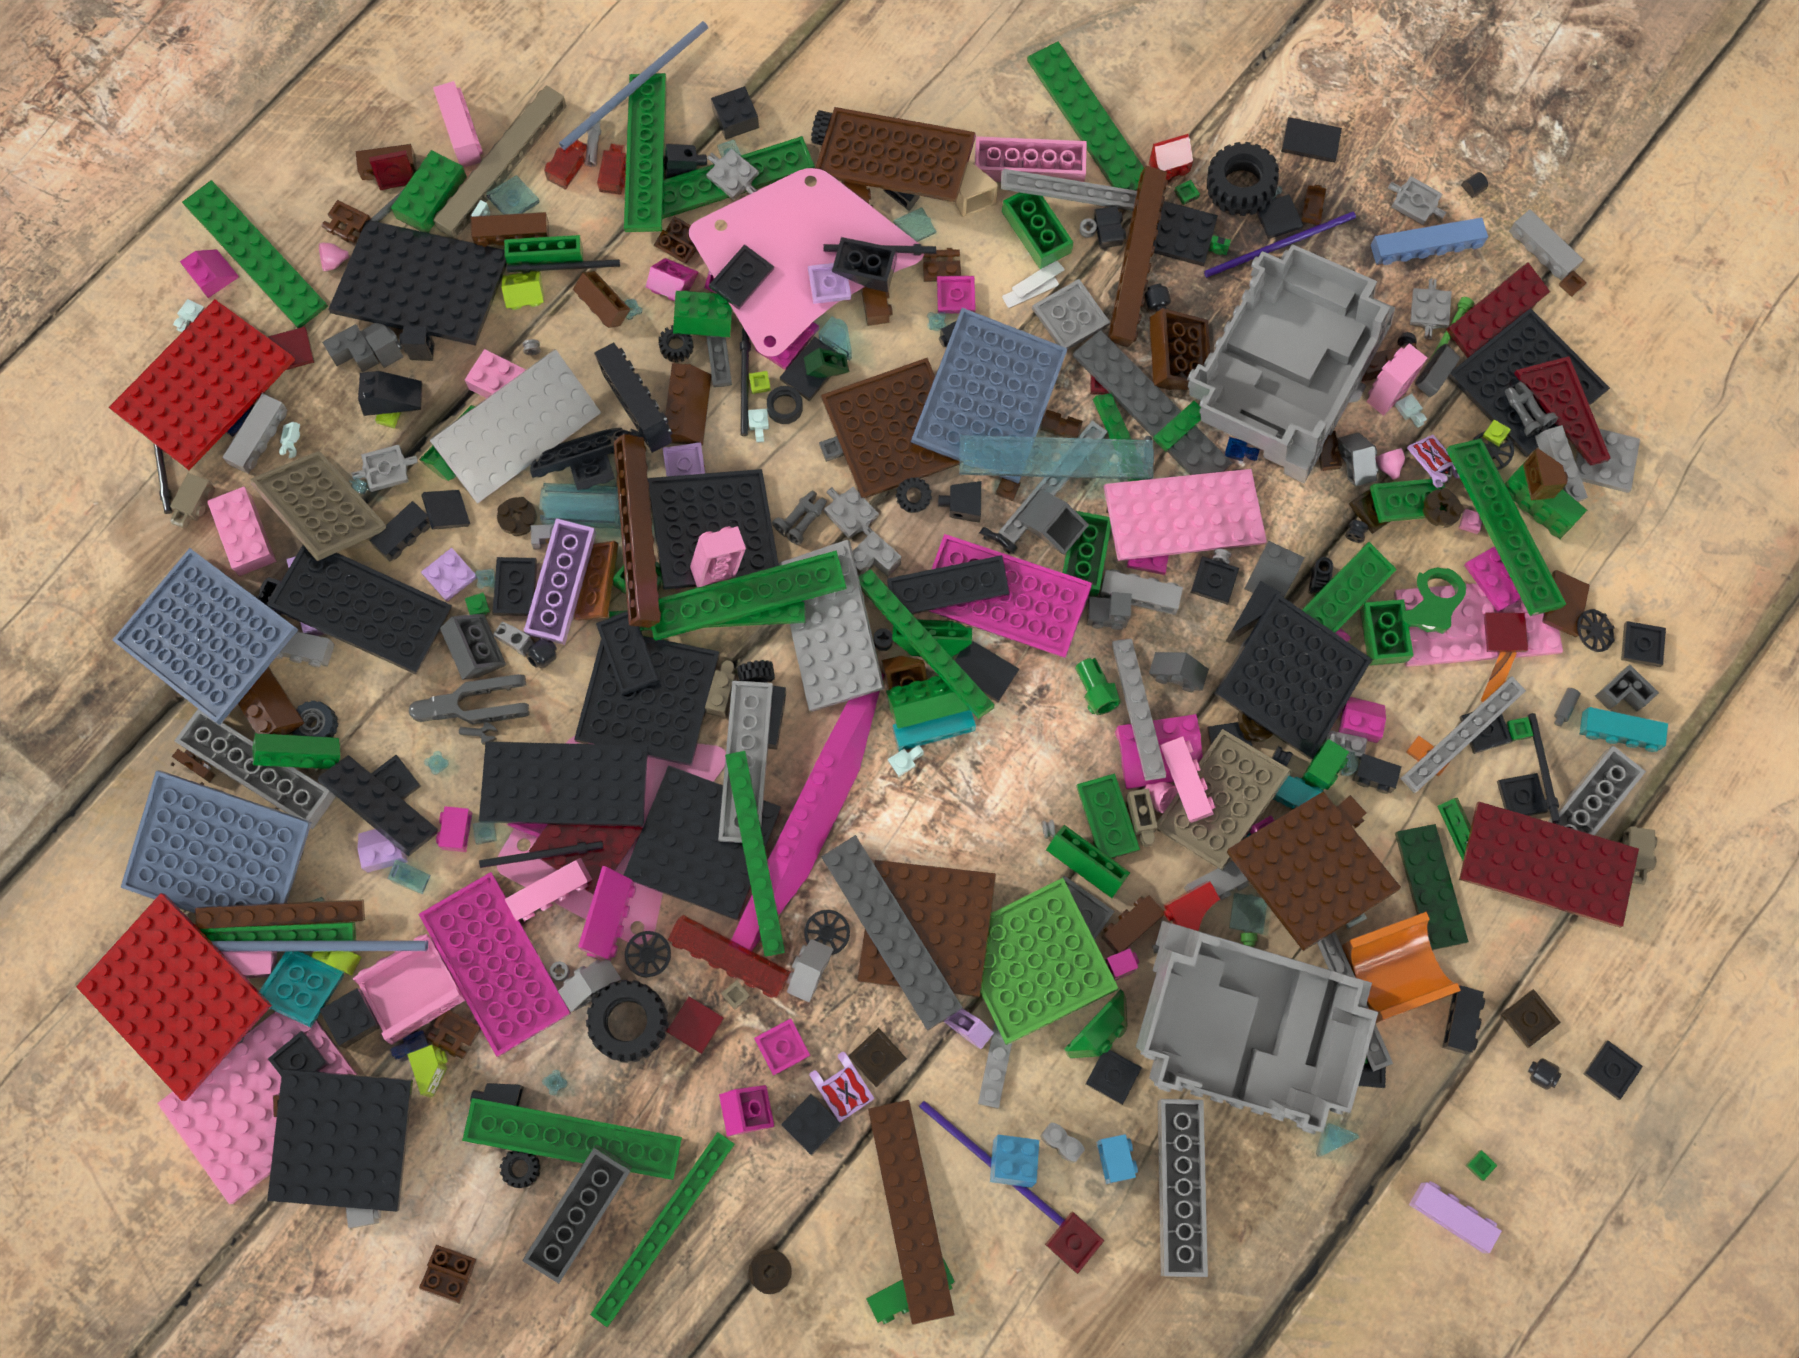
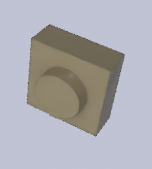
[721,980,751,1010]

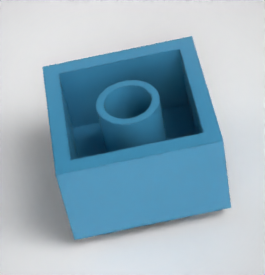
[990,1134,1040,1188]
[1096,1134,1138,1184]

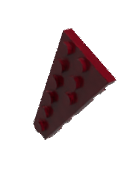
[1514,356,1611,466]

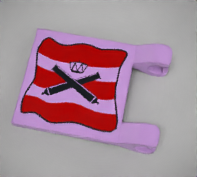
[1407,435,1460,488]
[809,1052,875,1122]

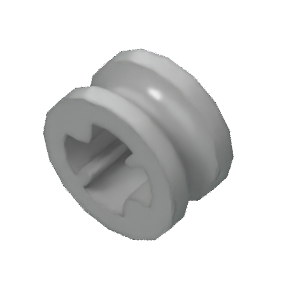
[1079,219,1097,238]
[523,339,541,356]
[1212,549,1232,564]
[1042,820,1055,839]
[550,961,570,981]

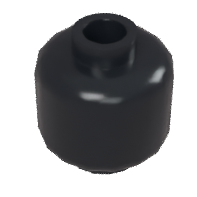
[1144,283,1171,312]
[527,639,557,668]
[1528,1058,1562,1090]

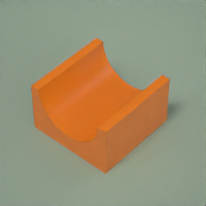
[1341,912,1461,1023]

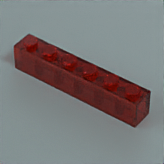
[668,915,791,998]

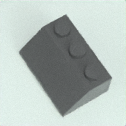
[440,614,506,680]

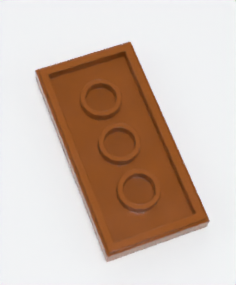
[574,541,619,621]

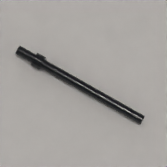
[823,244,936,255]
[506,259,620,274]
[740,328,751,436]
[153,443,172,514]
[1528,713,1561,824]
[479,841,604,868]

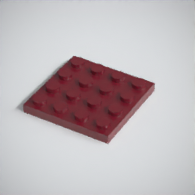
[529,824,643,895]

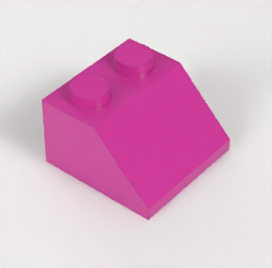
[180,249,239,298]
[646,258,698,301]
[1338,697,1386,743]
[719,1085,775,1137]

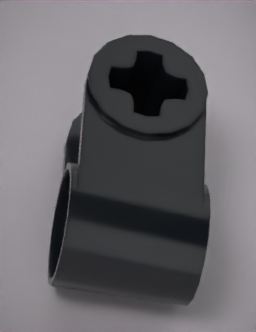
[1308,557,1333,594]

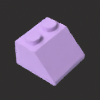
[357,829,408,873]

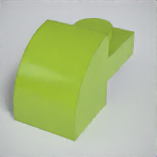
[311,951,362,976]

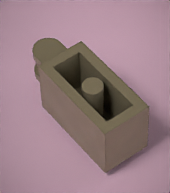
[170,473,215,529]
[705,661,736,718]
[1126,788,1158,847]
[1623,827,1657,885]

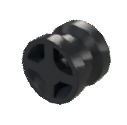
[1345,520,1369,543]
[873,628,893,651]
[1272,746,1293,767]

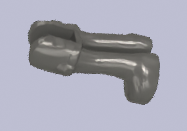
[1505,382,1558,437]
[772,490,827,545]

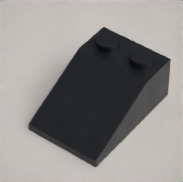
[832,237,897,292]
[358,371,423,416]
[1226,581,1281,643]

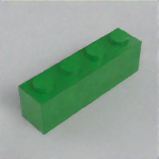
[504,235,583,265]
[252,733,340,769]
[1046,825,1130,898]
[866,1258,955,1325]

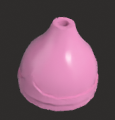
[319,242,349,272]
[1375,448,1405,480]
[1145,782,1178,813]

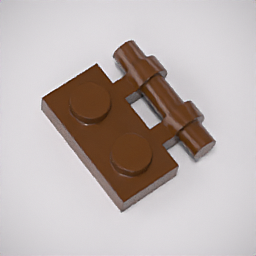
[322,200,371,243]
[923,248,961,282]
[427,1010,481,1059]

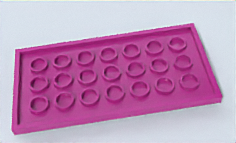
[928,534,1092,658]
[418,872,571,1057]

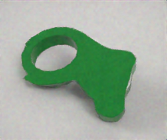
[1401,567,1466,634]

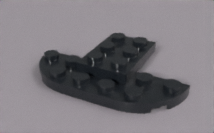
[530,428,642,491]

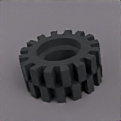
[811,110,832,145]
[658,325,694,363]
[896,477,932,513]
[737,660,775,683]
[499,1151,541,1188]

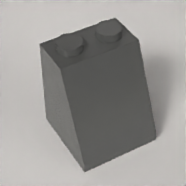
[1018,489,1089,555]
[1244,541,1305,597]

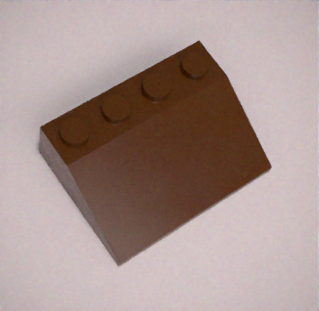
[1149,308,1210,390]

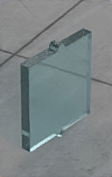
[894,207,936,242]
[1229,893,1267,934]

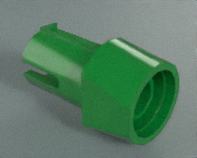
[1075,658,1121,715]

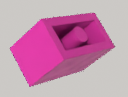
[436,806,473,852]
[1105,949,1139,981]

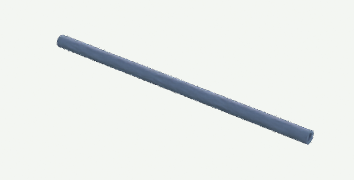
[559,21,708,150]
[211,941,428,951]

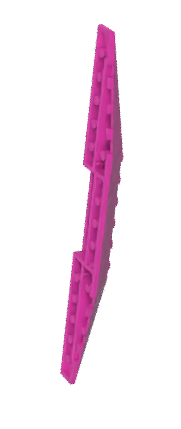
[726,673,884,961]

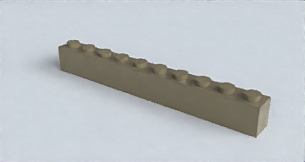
[434,85,567,239]

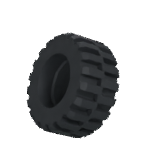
[1207,142,1279,216]
[586,980,669,1063]

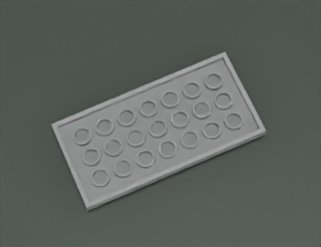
[429,349,601,504]
[778,540,885,712]

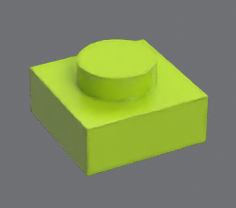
[749,371,771,394]
[375,412,401,428]
[1483,420,1511,447]

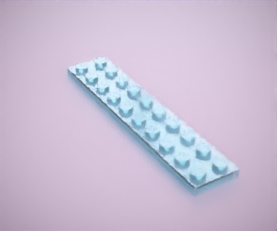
[959,435,1153,480]

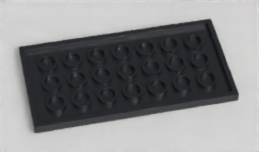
[268,545,452,675]
[479,742,648,827]

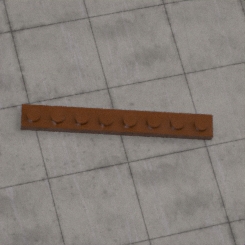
[195,899,365,929]

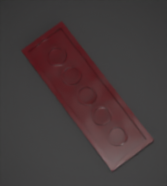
[1446,262,1550,358]

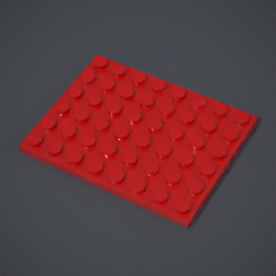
[108,299,295,471]
[76,893,272,1101]

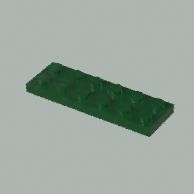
[1395,824,1469,950]

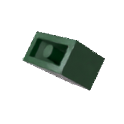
[804,348,850,378]

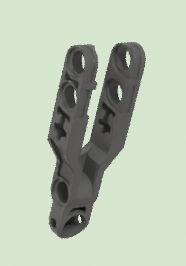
[408,674,530,725]

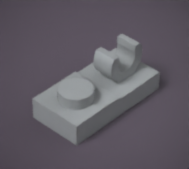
[1325,730,1367,758]

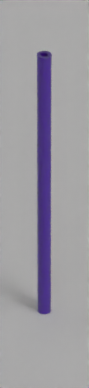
[1204,212,1356,278]
[919,1101,1065,1226]

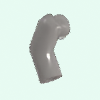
[1349,382,1366,403]

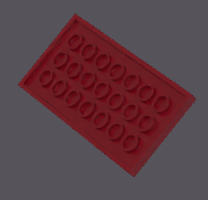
[1459,801,1639,928]

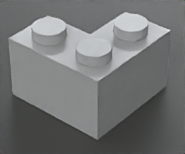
[852,531,901,577]
[786,939,833,1002]
[558,960,621,1012]

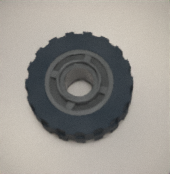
[292,701,339,738]

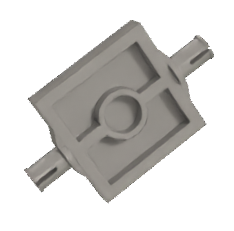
[706,149,759,200]
[1388,176,1446,225]
[1410,278,1452,339]
[351,445,418,492]
[824,487,879,539]

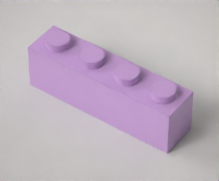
[1409,1181,1502,1253]

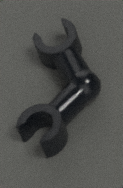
[979,527,1018,554]

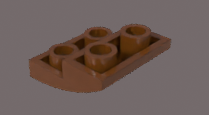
[654,216,697,264]
[419,1245,476,1304]

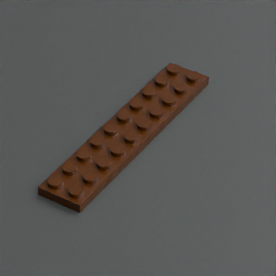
[868,1100,955,1325]

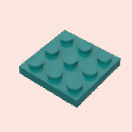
[259,951,345,1028]

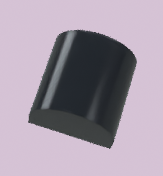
[1461,172,1488,198]

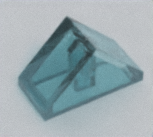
[387,860,431,894]
[1316,1123,1359,1157]

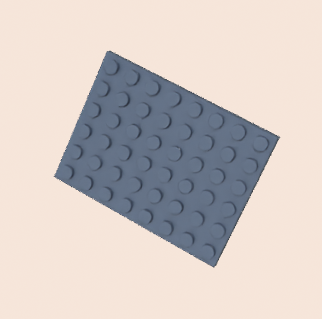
[911,308,1067,484]
[112,548,298,725]
[120,770,312,914]

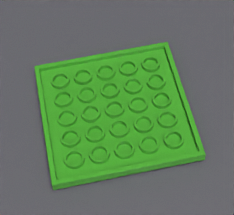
[981,878,1119,1045]

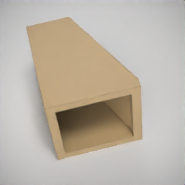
[956,160,998,217]

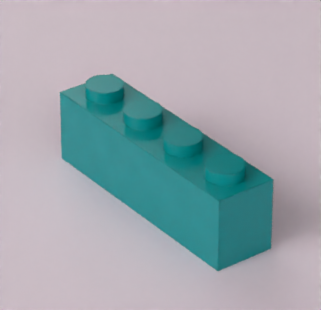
[1579,707,1668,752]
[892,710,976,752]
[1273,775,1323,810]

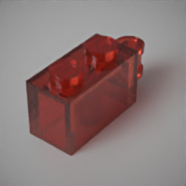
[544,139,587,190]
[597,143,626,195]

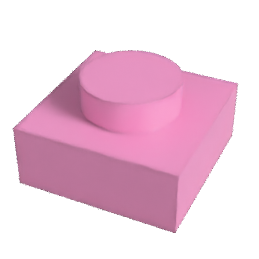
[1459,509,1482,534]

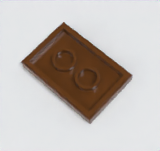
[1542,570,1590,637]

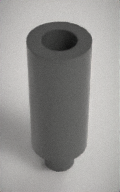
[1554,688,1581,727]

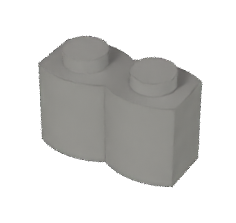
[1040,1122,1085,1163]

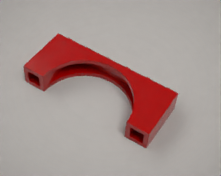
[1164,881,1220,931]

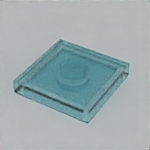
[487,175,540,215]

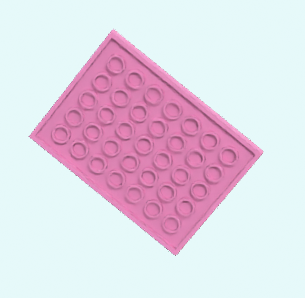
[157,1011,358,1204]

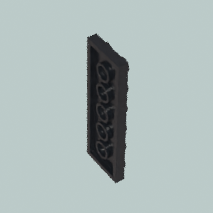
[887,555,1010,614]
[318,755,438,857]

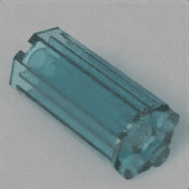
[540,483,621,529]

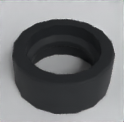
[767,386,803,424]

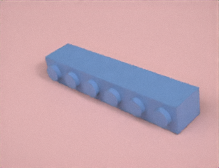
[1371,218,1488,265]

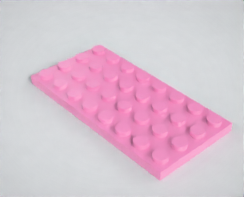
[1103,469,1267,561]
[1394,583,1563,667]

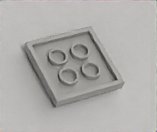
[1032,279,1110,350]
[1575,429,1640,493]

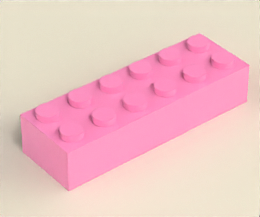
[974,137,1087,182]

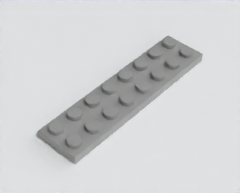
[718,681,773,843]

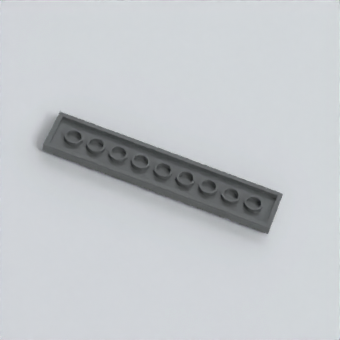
[1073,330,1232,475]
[821,835,963,1031]

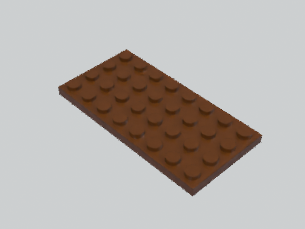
[815,107,976,203]

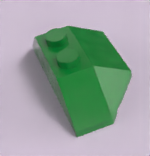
[892,619,972,657]
[1064,989,1128,1059]

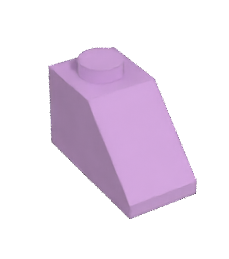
[944,1009,994,1049]

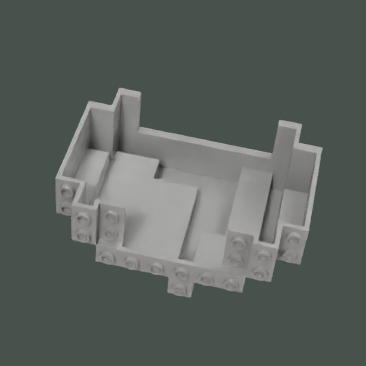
[1188,244,1395,484]
[1136,921,1378,1134]

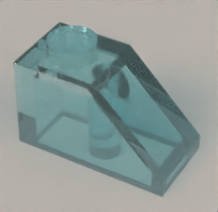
[819,316,852,361]

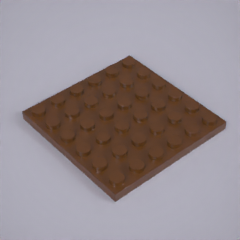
[821,357,963,498]
[1227,791,1401,951]
[857,860,996,997]

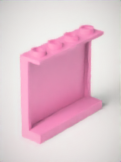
[353,934,465,1045]

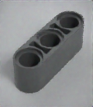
[1415,344,1460,397]

